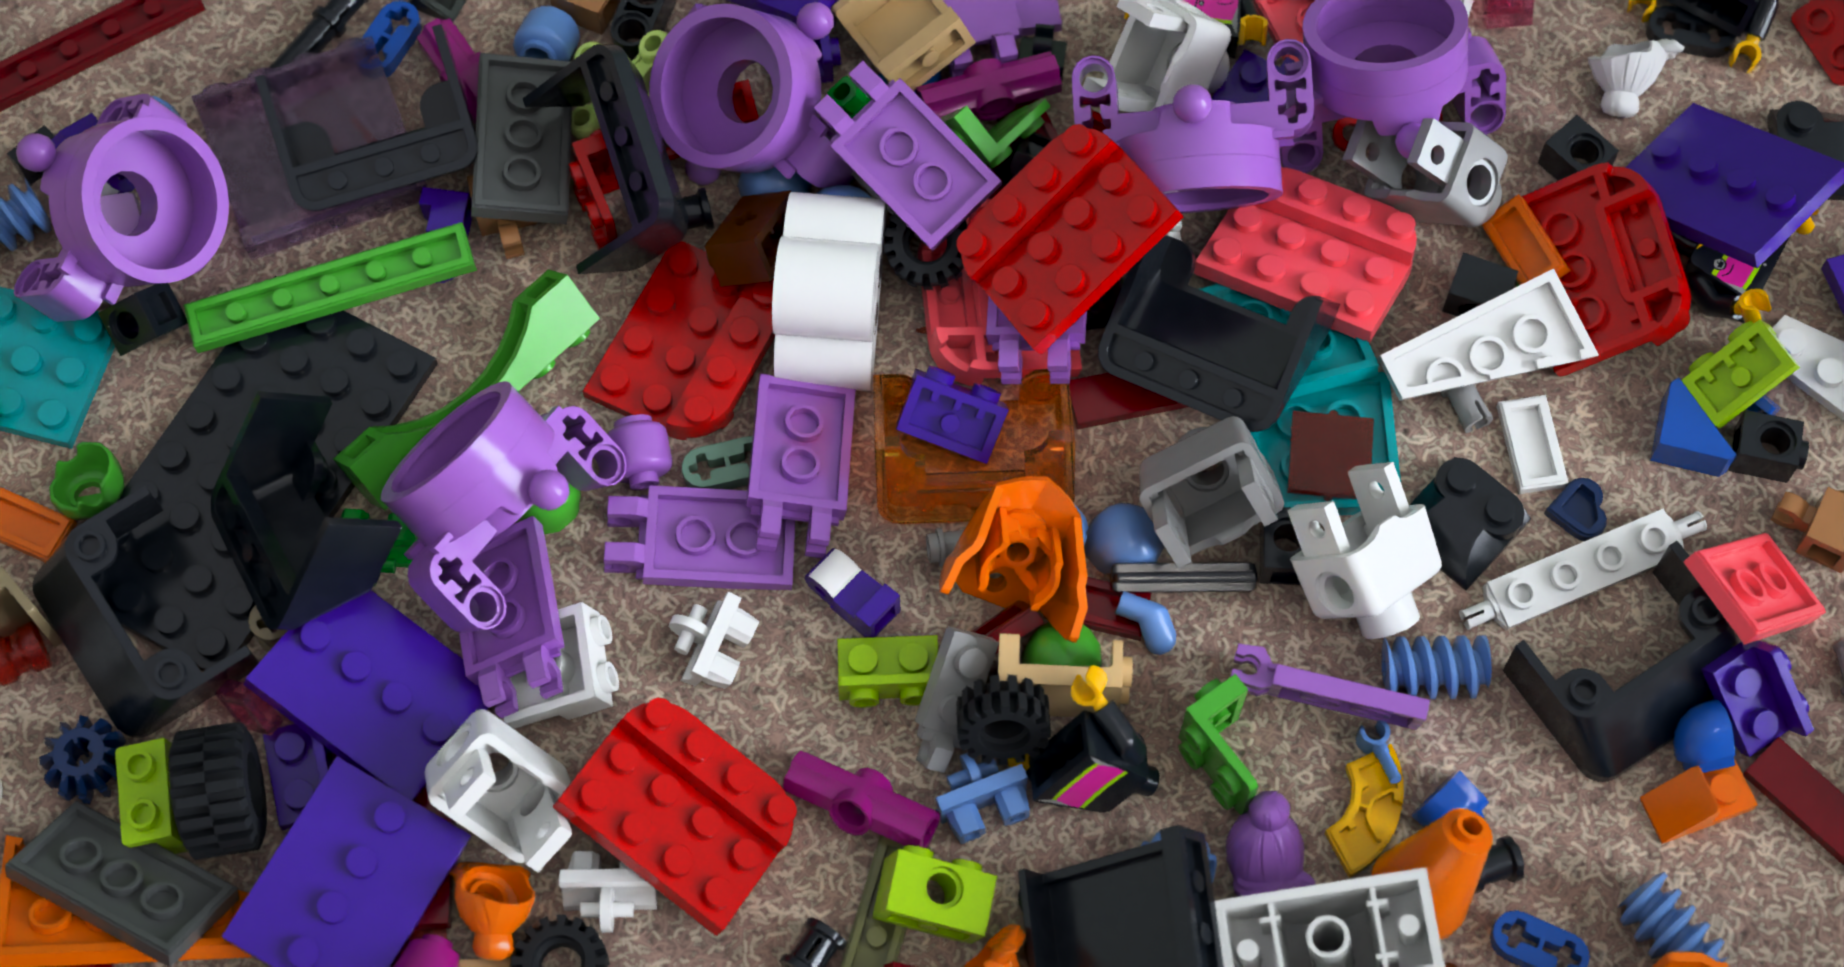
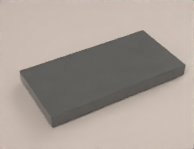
[471,53,572,225]
[5,800,239,967]

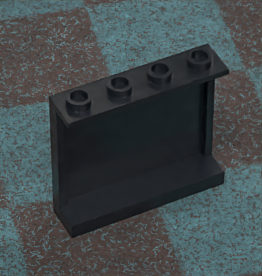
[1018,825,1224,967]

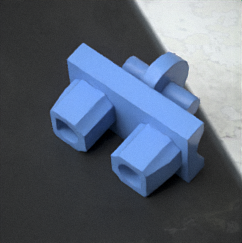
[936,752,1030,844]

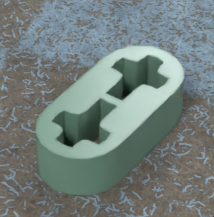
[682,436,753,490]

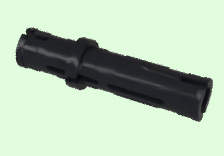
[261,0,369,98]

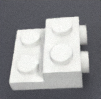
[504,602,619,729]

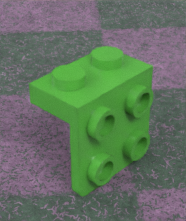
[940,98,1051,169]
[1178,674,1258,815]

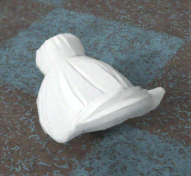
[1588,39,1684,118]

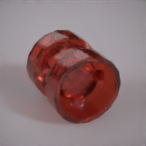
[0,621,53,687]

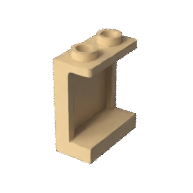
[831,0,976,91]
[998,634,1133,717]

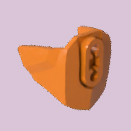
[939,476,1088,643]

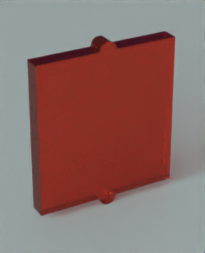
[1287,410,1374,501]

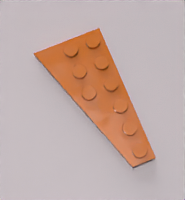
[0,835,252,967]

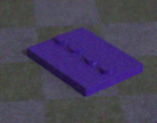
[1625,103,1844,268]
[244,590,489,801]
[221,757,471,967]

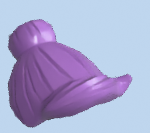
[1226,791,1316,897]

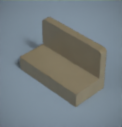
[0,566,63,648]

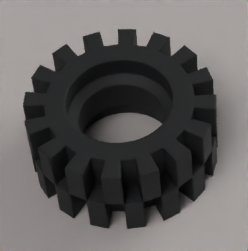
[883,213,968,290]
[956,674,1051,765]
[511,915,610,967]

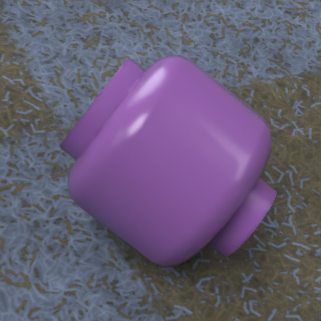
[607,414,672,490]

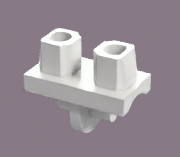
[669,592,759,689]
[559,851,657,932]

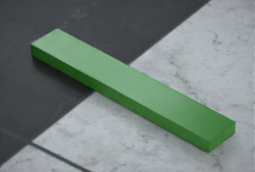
[183,222,477,353]

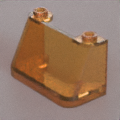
[873,369,1075,524]

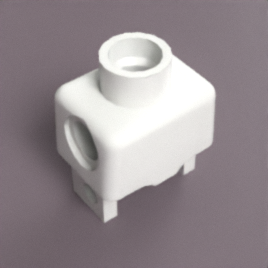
[1083,0,1231,113]
[1287,462,1442,639]
[425,709,572,872]

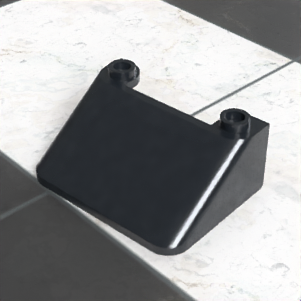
[1098,235,1340,432]

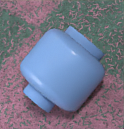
[513,6,580,61]

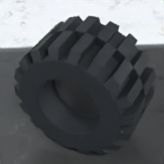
[169,722,267,860]

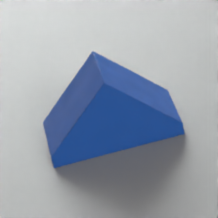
[1650,378,1737,477]

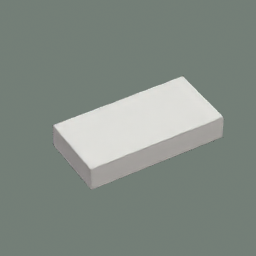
[1496,395,1569,494]

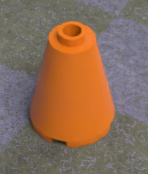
[1370,808,1493,940]

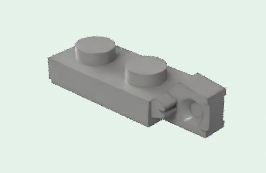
[915,626,999,773]

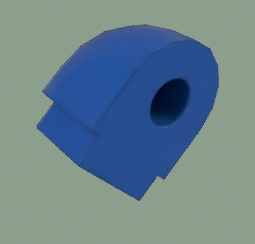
[1673,699,1736,773]
[1411,770,1489,827]

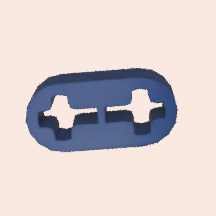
[354,1,422,80]
[1490,910,1590,967]

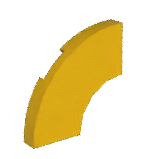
[1324,744,1404,878]

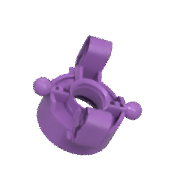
[1275,0,1506,173]
[649,2,855,188]
[1072,39,1314,213]
[14,94,229,322]
[381,381,627,633]

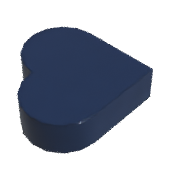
[1544,478,1607,541]

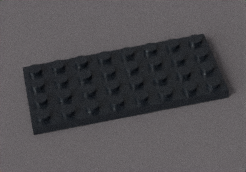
[92,276,438,671]

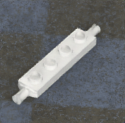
[1459,508,1707,630]

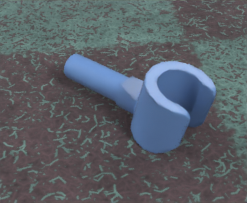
[1355,720,1402,784]

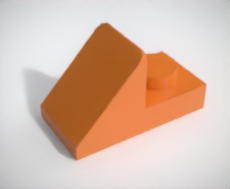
[1640,759,1758,844]

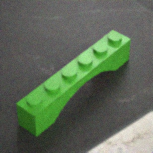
[333,269,600,510]

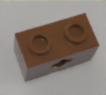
[704,190,792,287]

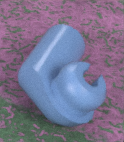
[1115,590,1176,655]

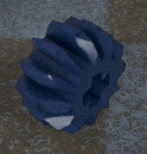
[39,715,126,804]

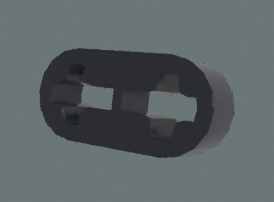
[1646,6,1736,58]

